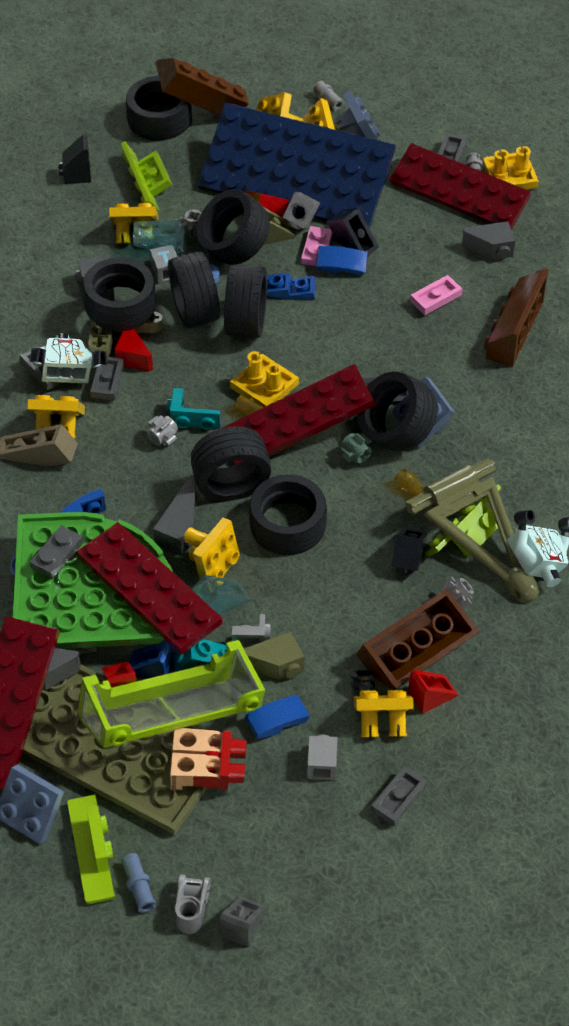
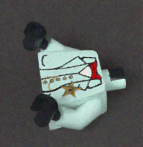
[30,333,107,383]
[507,510,569,587]

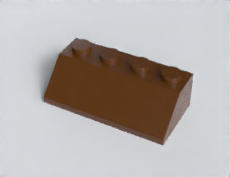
[155,58,249,116]
[484,268,549,367]
[356,589,480,690]

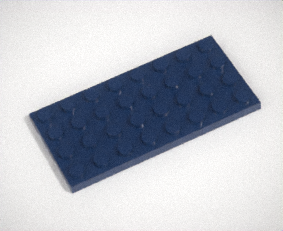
[198,102,396,229]

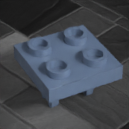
[334,90,380,140]
[391,376,455,447]
[0,765,64,844]

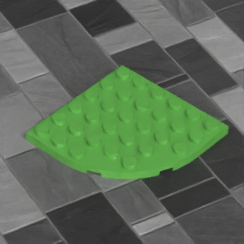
[13,512,173,649]

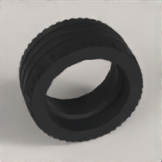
[126,76,192,141]
[196,189,270,265]
[168,252,220,328]
[83,257,156,331]
[224,264,267,338]
[357,371,437,452]
[191,426,271,502]
[249,474,327,555]

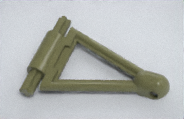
[405,458,539,603]

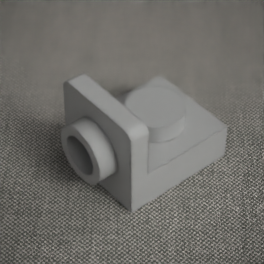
[232,614,271,648]

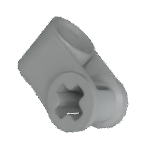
[175,874,210,934]

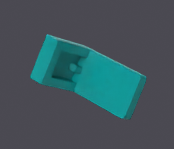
[167,388,221,430]
[173,639,233,672]

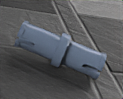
[121,853,156,913]

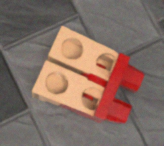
[170,728,247,790]

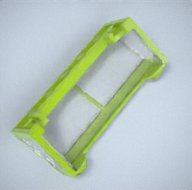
[78,640,265,748]

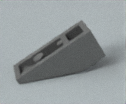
[153,474,196,555]

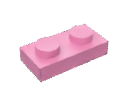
[301,226,333,266]
[410,275,462,315]

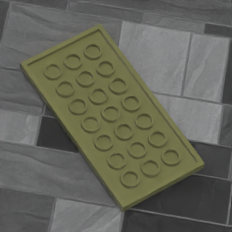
[22,665,208,835]

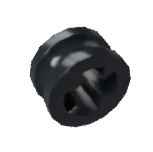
[350,669,375,690]

